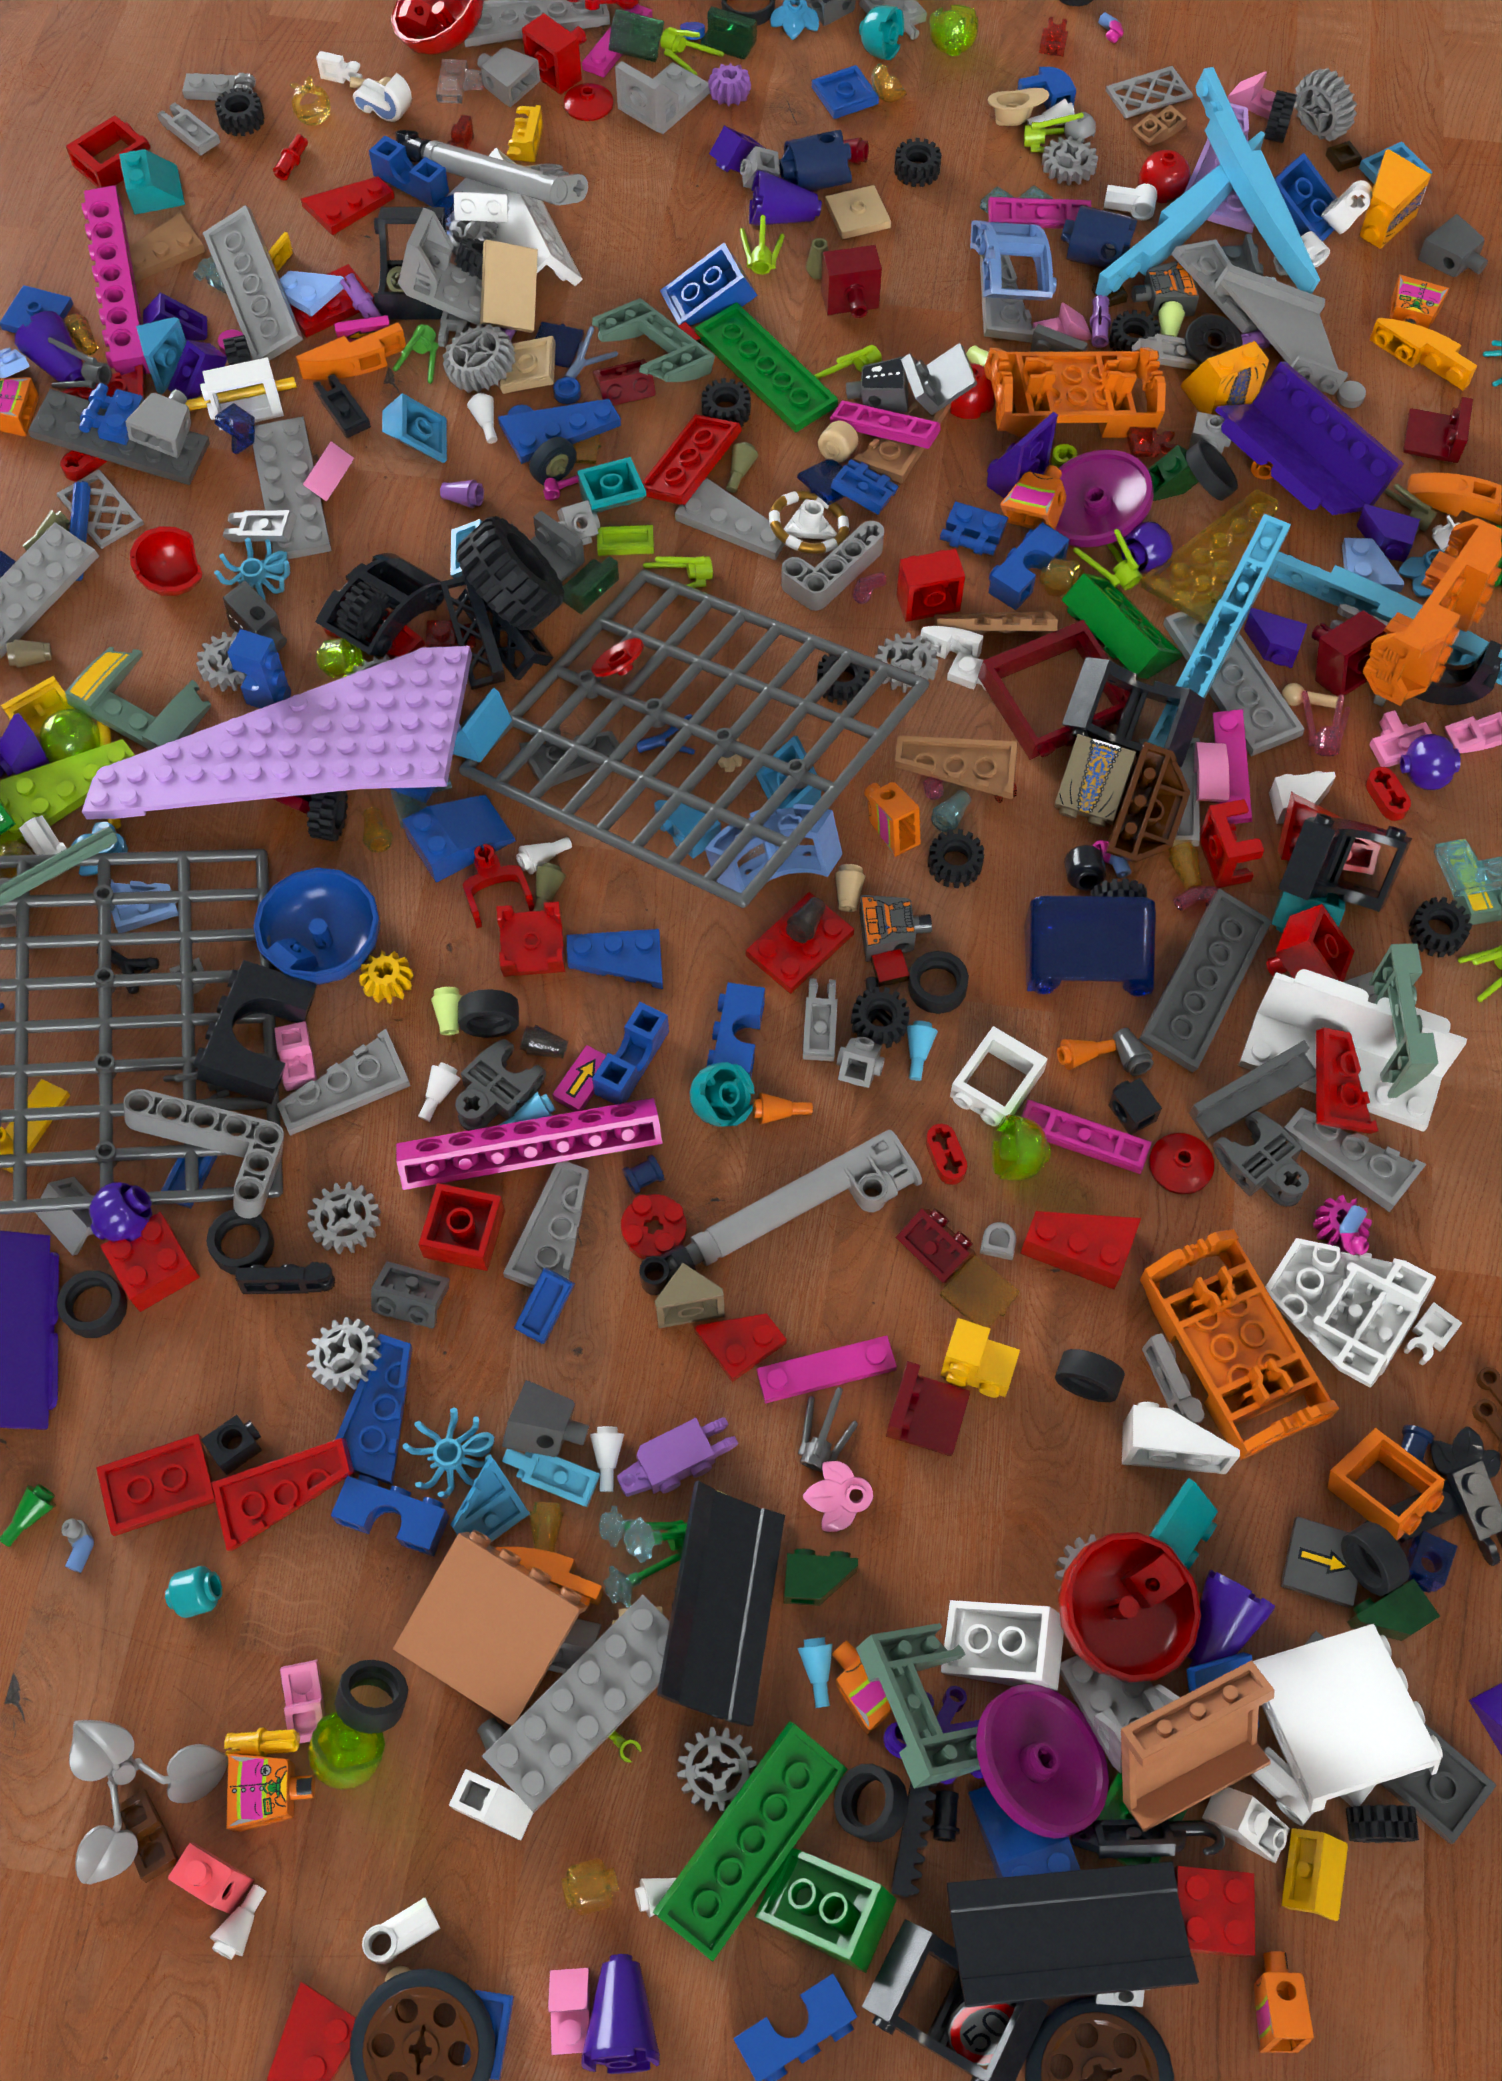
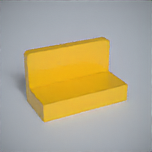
[1281,1828,1348,1921]

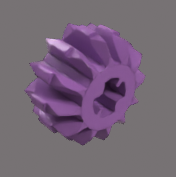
[708,63,751,107]

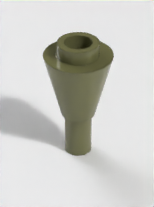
[726,442,759,493]
[22,509,70,551]
[533,863,566,911]

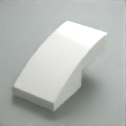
[920,626,984,659]

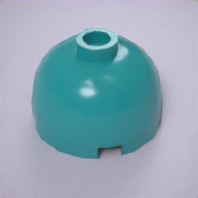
[859,5,904,60]
[689,1062,755,1127]

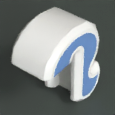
[353,73,412,122]

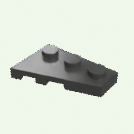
[519,731,620,787]

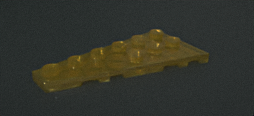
[1140,489,1278,625]

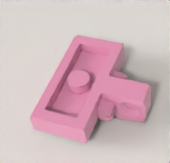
[1369,710,1432,767]

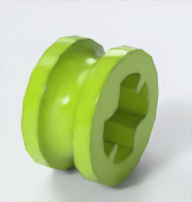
[1051,444,1077,468]

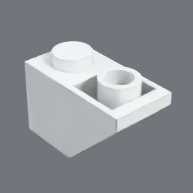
[1269,771,1336,824]
[449,1769,533,1841]
[1202,1787,1290,1863]

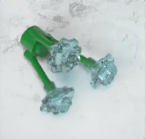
[599,1506,687,1608]

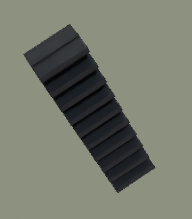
[890,1781,938,1900]

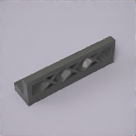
[1189,1040,1316,1140]

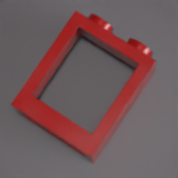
[66,115,151,188]

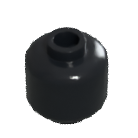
[1064,845,1106,891]

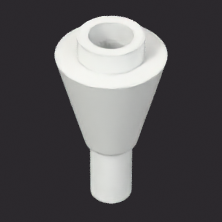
[1027,99,1075,126]
[467,393,498,444]
[516,837,572,874]
[418,1062,461,1122]
[590,1426,624,1492]
[635,1878,676,1918]
[210,1884,266,1960]

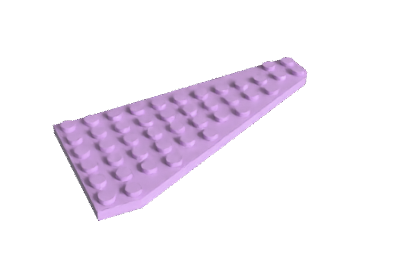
[82,646,472,819]

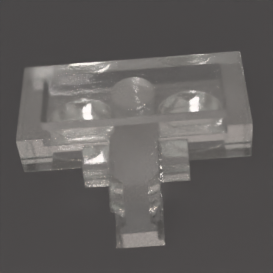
[436,59,484,104]

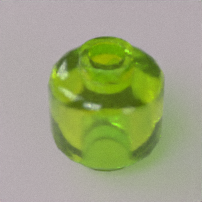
[316,638,363,677]

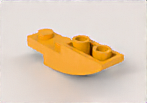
[1369,318,1477,391]

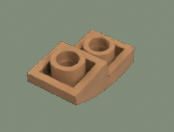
[1132,104,1187,146]

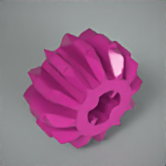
[1313,1195,1372,1252]

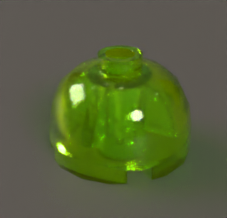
[929,5,979,56]
[39,709,100,763]
[992,1114,1051,1181]
[308,1712,386,1790]

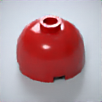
[1138,150,1191,203]
[950,363,996,419]

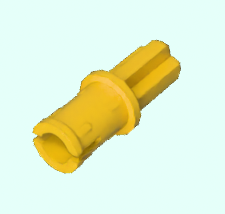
[224,1727,300,1757]

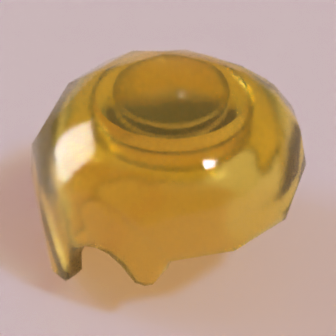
[871,63,907,103]

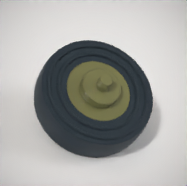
[529,437,577,485]

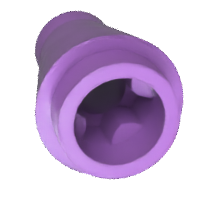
[440,480,484,508]

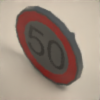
[947,2002,1016,2066]

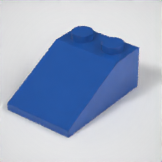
[1274,153,1337,241]
[660,243,758,326]
[402,794,515,883]
[968,1786,1080,1878]

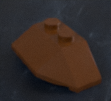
[1106,742,1190,863]

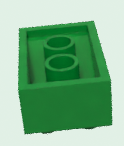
[754,1847,897,1973]

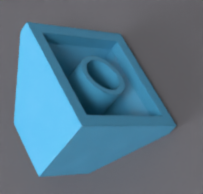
[382,393,447,463]

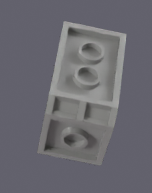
[615,61,710,134]
[398,208,484,326]
[1060,1655,1180,1773]

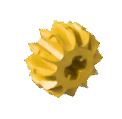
[359,950,413,1005]

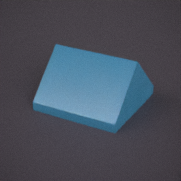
[136,317,186,395]
[453,688,512,762]
[756,736,821,809]

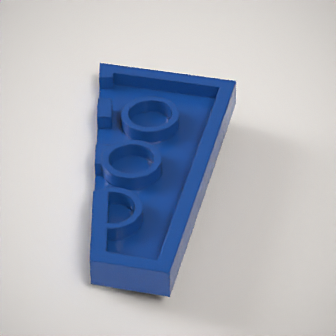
[498,399,621,464]
[335,1334,413,1485]

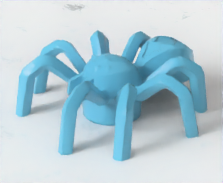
[214,538,290,600]
[403,1407,495,1499]

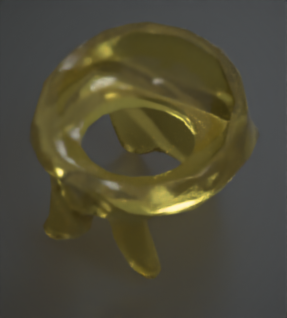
[290,76,331,126]

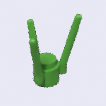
[393,324,439,384]

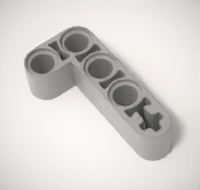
[781,521,884,611]

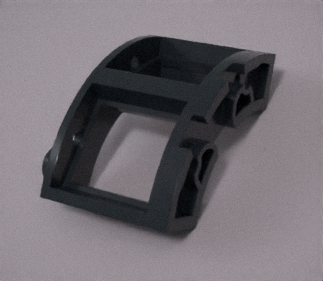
[374,207,447,320]
[315,553,444,657]
[1062,657,1206,767]
[1278,813,1413,912]
[862,1919,1050,2081]

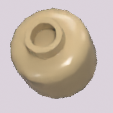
[818,420,859,463]

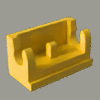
[507,105,543,162]
[1,676,77,737]

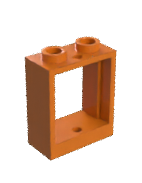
[1327,1428,1445,1541]

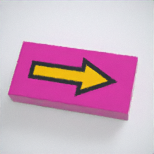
[334,315,390,343]
[552,1045,606,1112]

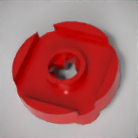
[621,1194,687,1259]

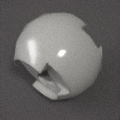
[1064,112,1096,143]

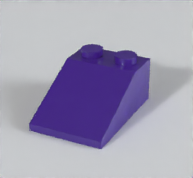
[986,412,1058,498]

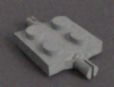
[859,0,927,40]

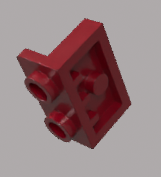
[593,359,656,406]
[895,1208,976,1283]

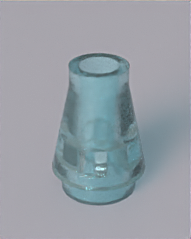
[931,790,971,832]

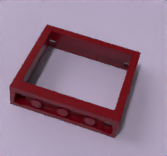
[978,620,1130,760]

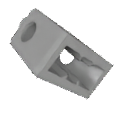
[477,47,540,108]
[125,390,191,458]

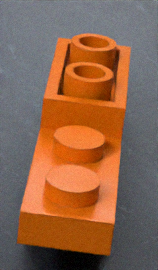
[296,322,406,380]
[1407,473,1502,526]
[494,1547,604,1606]

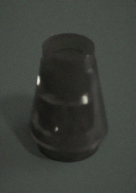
[786,897,826,943]
[520,1024,569,1059]

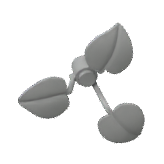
[69,1720,228,1884]

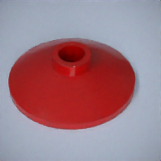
[563,83,614,121]
[591,638,644,677]
[1149,1133,1215,1194]

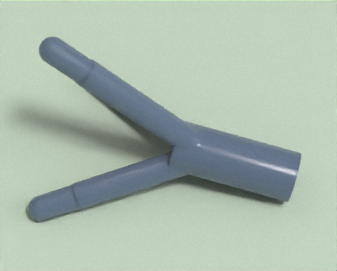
[564,326,618,379]

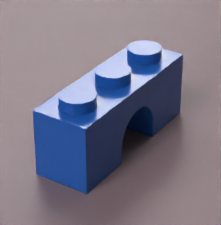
[369,136,449,207]
[988,522,1070,610]
[227,629,291,709]
[707,982,765,1078]
[592,1002,669,1105]
[331,1475,450,1557]
[733,1973,857,2081]

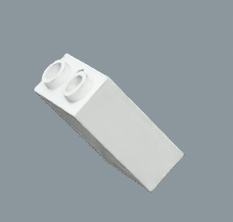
[200,357,284,430]
[950,1026,1048,1129]

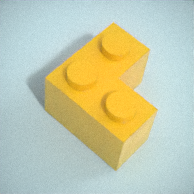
[940,1318,1020,1398]

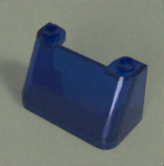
[1024,896,1156,996]

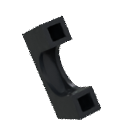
[194,960,317,1104]

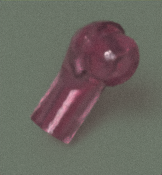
[853,572,887,604]
[923,777,945,800]
[1173,886,1218,911]

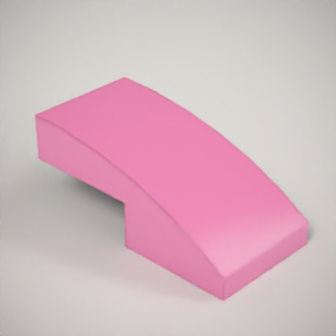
[303,442,354,501]
[1444,712,1502,753]
[1194,742,1229,802]
[274,1021,317,1092]
[280,1659,327,1744]

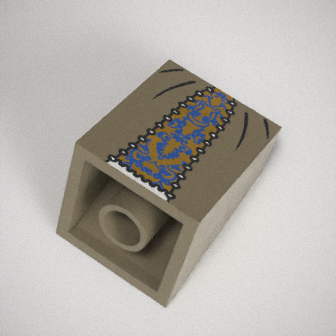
[1055,734,1136,827]

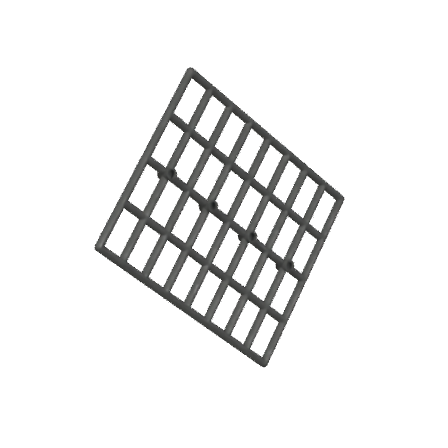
[459,569,929,908]
[0,849,283,1214]

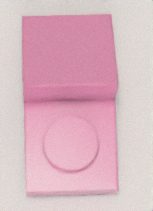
[1228,71,1276,119]
[1033,302,1092,341]
[548,1968,590,2055]

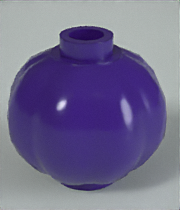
[1121,521,1173,574]
[1400,734,1461,790]
[89,1182,152,1242]

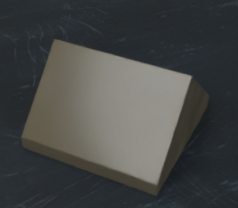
[655,1263,725,1328]

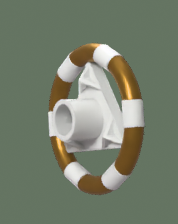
[769,491,850,554]

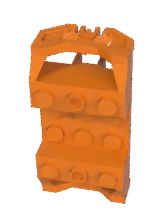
[984,347,1166,438]
[1363,518,1502,706]
[1140,1229,1339,1460]

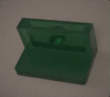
[701,6,757,59]
[608,9,664,62]
[562,556,619,614]

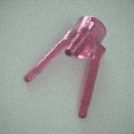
[1302,691,1351,757]

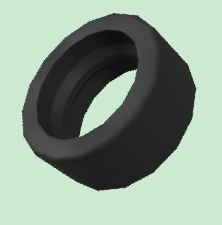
[908,951,969,1014]
[458,989,519,1038]
[206,1209,274,1275]
[57,1270,127,1338]
[1055,1349,1125,1403]
[1341,1521,1410,1596]
[334,1659,409,1734]
[834,1764,908,1842]

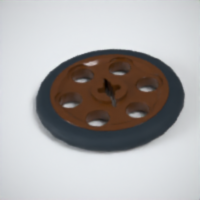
[350,1969,495,2081]
[1025,1996,1174,2081]

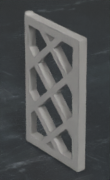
[1105,66,1193,119]
[57,469,144,549]

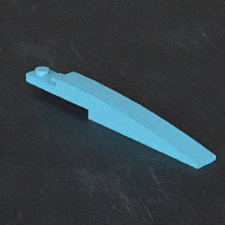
[1195,67,1320,294]
[1095,131,1265,296]
[1148,514,1291,748]
[1267,552,1502,685]

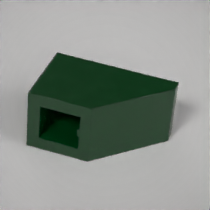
[1148,445,1199,501]
[784,1549,858,1606]
[1347,1578,1440,1641]

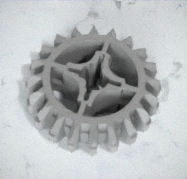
[1294,68,1357,142]
[443,324,516,393]

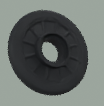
[1185,315,1243,364]

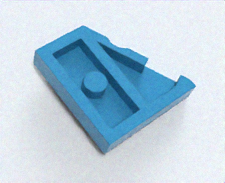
[450,1457,530,1543]

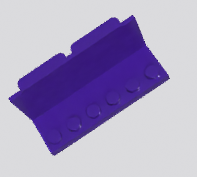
[1215,362,1404,515]
[0,1231,59,1430]

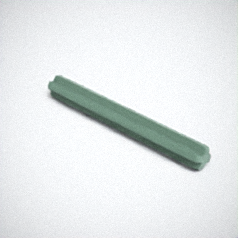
[0,827,118,907]

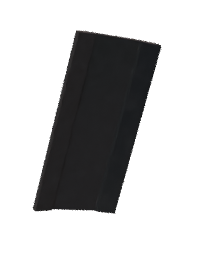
[657,1481,785,1727]
[947,1861,1199,2008]

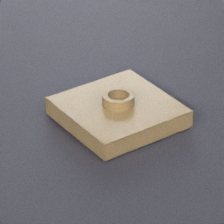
[825,185,891,239]
[499,336,556,394]

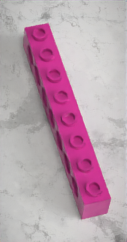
[81,186,150,375]
[396,1098,663,1190]

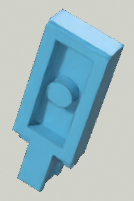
[502,1448,601,1507]

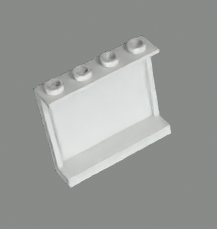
[1253,1624,1443,1814]

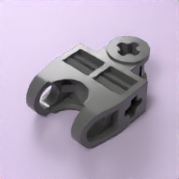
[455,1039,546,1131]
[1213,1111,1309,1207]

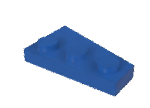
[566,929,663,989]

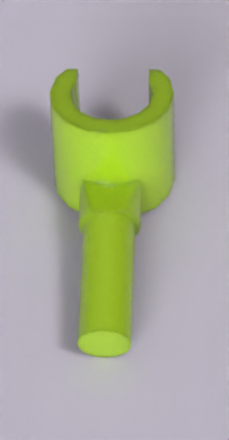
[609,1731,642,1763]

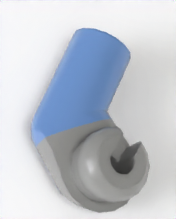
[61,1518,94,1573]

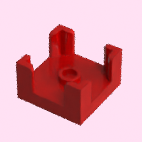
[1199,799,1264,889]
[496,901,565,977]

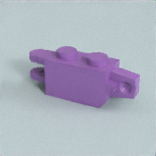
[617,1417,739,1497]

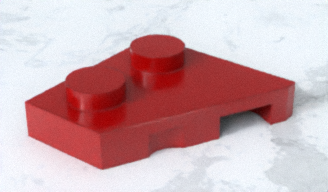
[694,1313,787,1382]

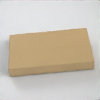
[480,239,538,333]

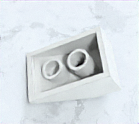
[1122,1402,1240,1474]
[941,1600,1064,1691]

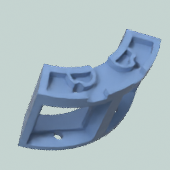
[970,220,1057,301]
[705,804,843,893]

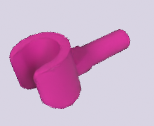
[543,475,579,501]

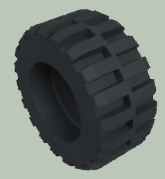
[456,516,565,630]

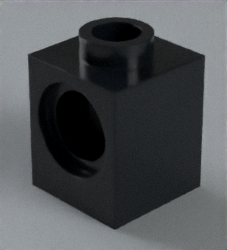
[1108,1078,1162,1135]
[201,1415,262,1475]

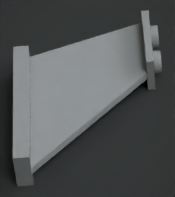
[1215,264,1348,395]

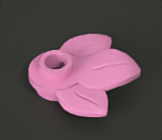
[803,1461,873,1532]

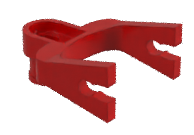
[463,844,535,928]

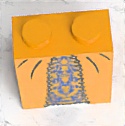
[1359,149,1431,249]
[1181,341,1269,416]

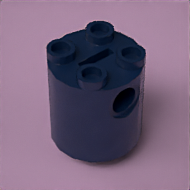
[779,130,852,191]
[1061,205,1137,269]

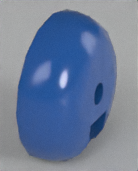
[253,868,380,985]

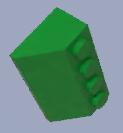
[1062,573,1183,679]

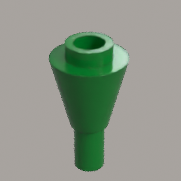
[0,1484,56,1547]

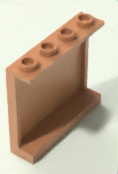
[393,1530,588,1726]
[1121,1660,1275,1832]

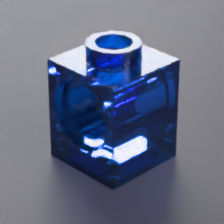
[1407,1531,1458,1593]

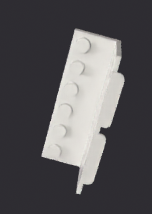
[444,148,583,286]
[1238,969,1467,1132]

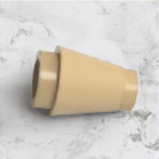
[835,864,866,912]

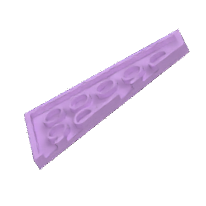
[1184,103,1254,233]

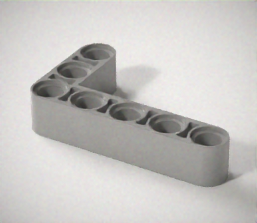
[123,1089,284,1219]

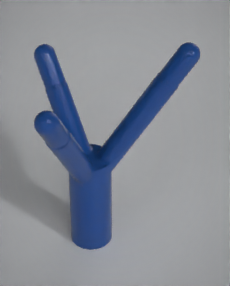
[636,714,695,755]

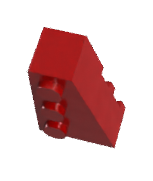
[1278,791,1381,875]
[1020,1211,1141,1290]

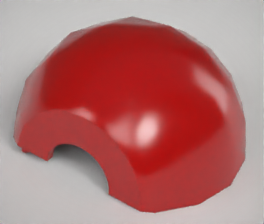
[130,526,202,596]

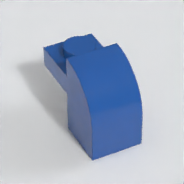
[1017,67,1076,110]

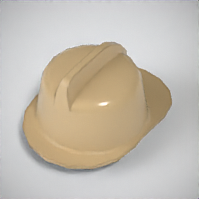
[988,88,1049,126]

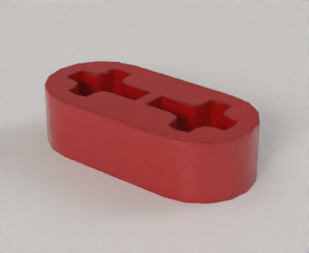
[60,450,107,481]
[1365,767,1411,821]
[926,1123,967,1185]

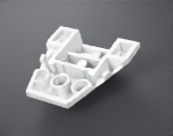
[1265,1238,1436,1388]

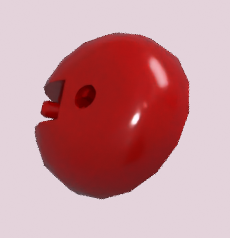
[391,0,484,55]
[1058,1532,1201,1683]

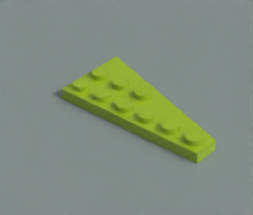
[0,739,135,856]

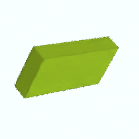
[597,525,654,556]

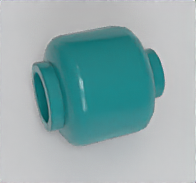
[165,1566,222,1618]

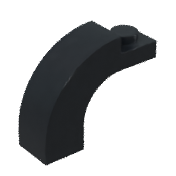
[1414,640,1502,705]

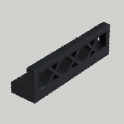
[440,572,505,690]
[457,588,554,680]

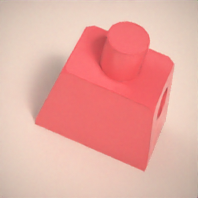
[168,1843,254,1914]

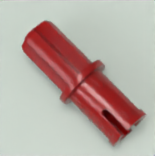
[273,134,308,181]

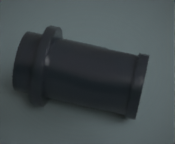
[930,1790,960,1842]

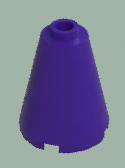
[749,170,822,226]
[14,311,85,389]
[1187,1569,1275,1667]
[581,1954,660,2074]

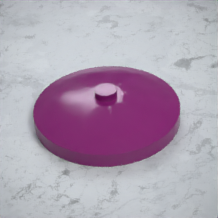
[1055,450,1154,547]
[976,1684,1109,1838]

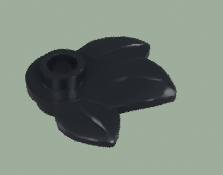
[1430,1426,1501,1479]

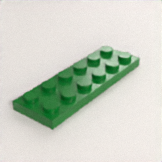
[695,302,838,433]
[653,1721,848,1962]

